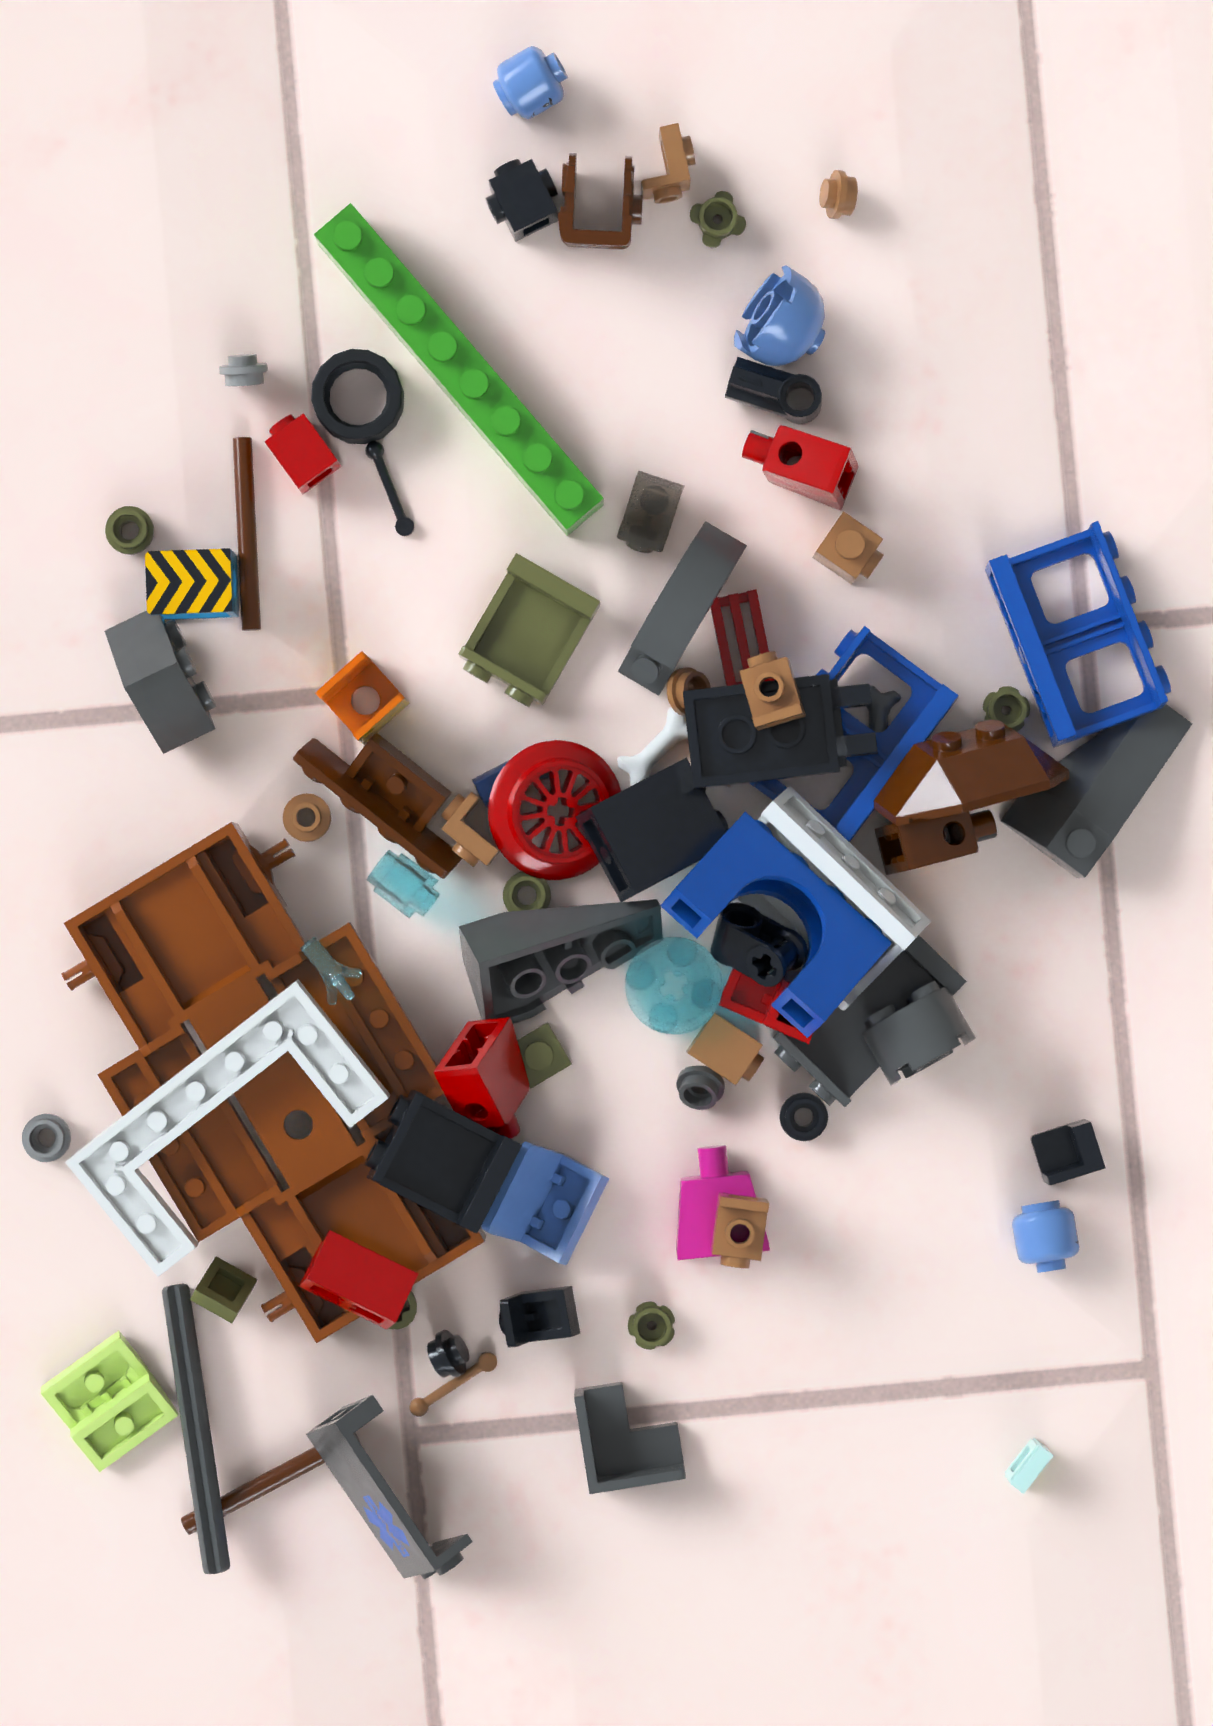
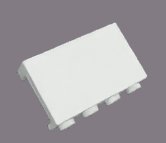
[731,786,931,1011]

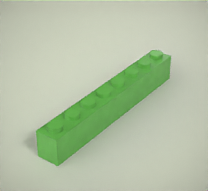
[314,203,604,536]

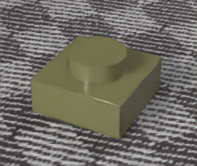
[517,1022,572,1089]
[190,1256,258,1323]

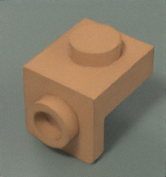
[641,123,695,204]
[441,792,500,867]

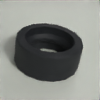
[311,349,404,445]

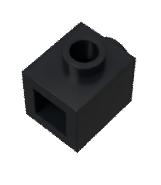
[485,159,558,242]

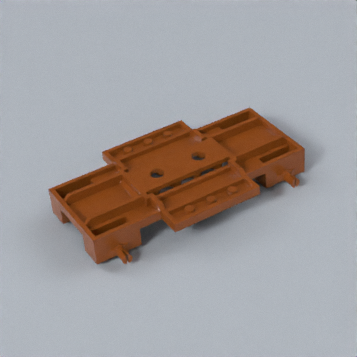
[61,822,486,1343]

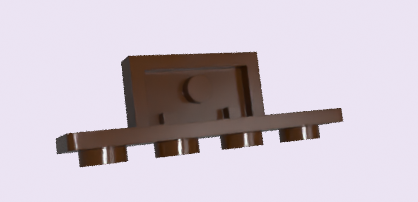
[293,733,462,879]

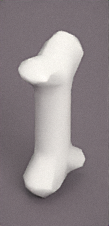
[617,707,688,786]

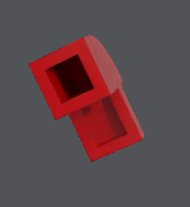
[717,968,813,1044]

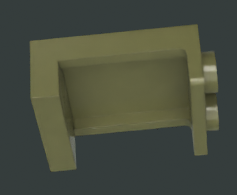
[458,553,600,707]

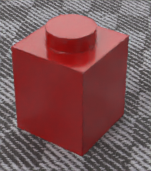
[264,413,341,495]

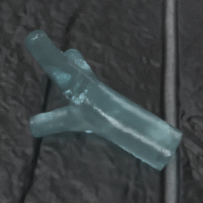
[300,937,362,1005]

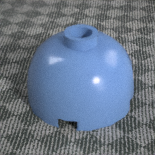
[734,265,825,366]

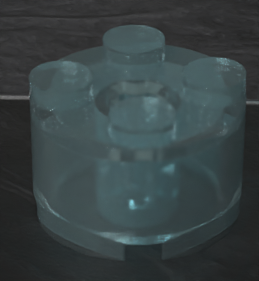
[625,936,723,1034]

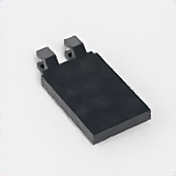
[683,674,878,789]

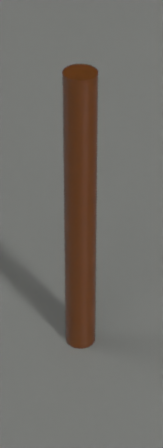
[233,437,261,631]
[181,1432,360,1535]

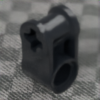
[710,902,808,987]

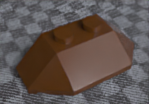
[873,720,1069,826]

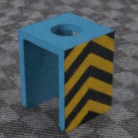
[145,548,239,620]

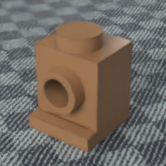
[739,651,806,730]
[711,1192,769,1268]

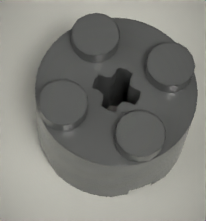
[862,981,976,1086]

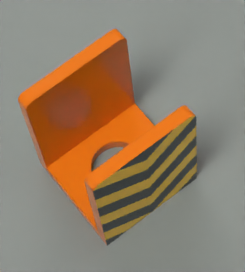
[315,651,410,745]

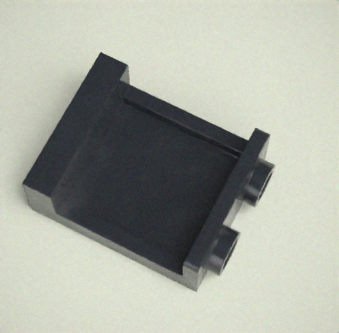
[576,757,729,902]
[364,1090,522,1234]

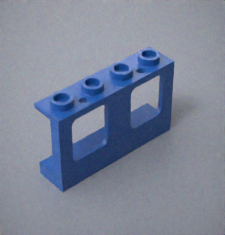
[985,521,1171,748]
[749,626,959,842]

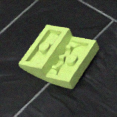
[41,1331,178,1472]

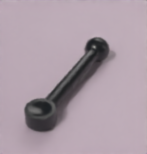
[365,441,415,537]

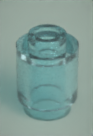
[366,849,441,919]

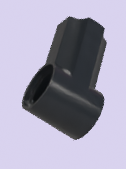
[725,357,822,424]

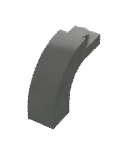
[617,521,747,696]

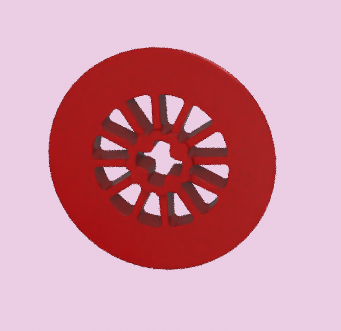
[488,740,621,880]

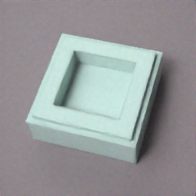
[1004,1438,1054,1494]

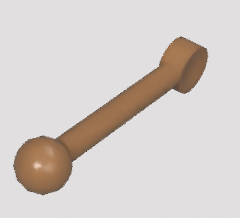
[409,1352,497,1417]

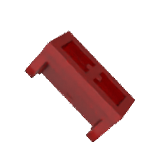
[299,1230,418,1329]

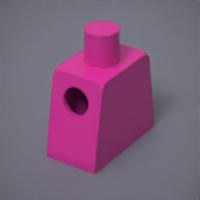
[676,1145,770,1260]

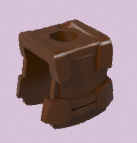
[558,153,643,250]

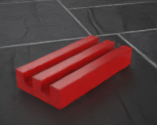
[710,589,775,686]

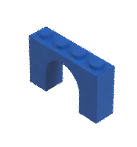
[660,811,892,1038]

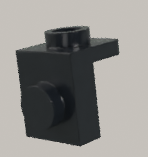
[499,1286,580,1348]

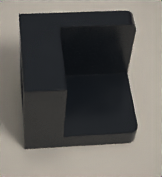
[1030,1119,1106,1185]

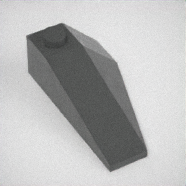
[1000,704,1193,878]
[459,899,663,1024]

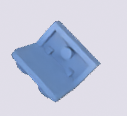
[481,1141,609,1265]

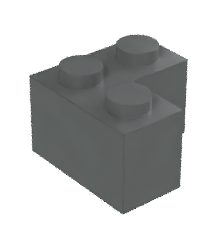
[104,611,216,754]

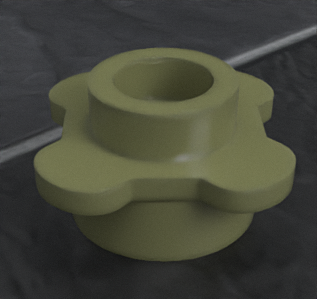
[690,191,746,248]

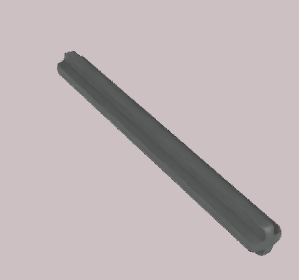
[162,1283,230,1574]

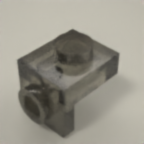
[617,471,685,553]

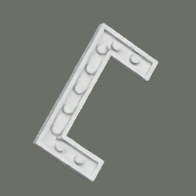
[65,979,390,1277]

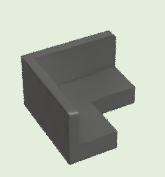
[574,1382,686,1494]

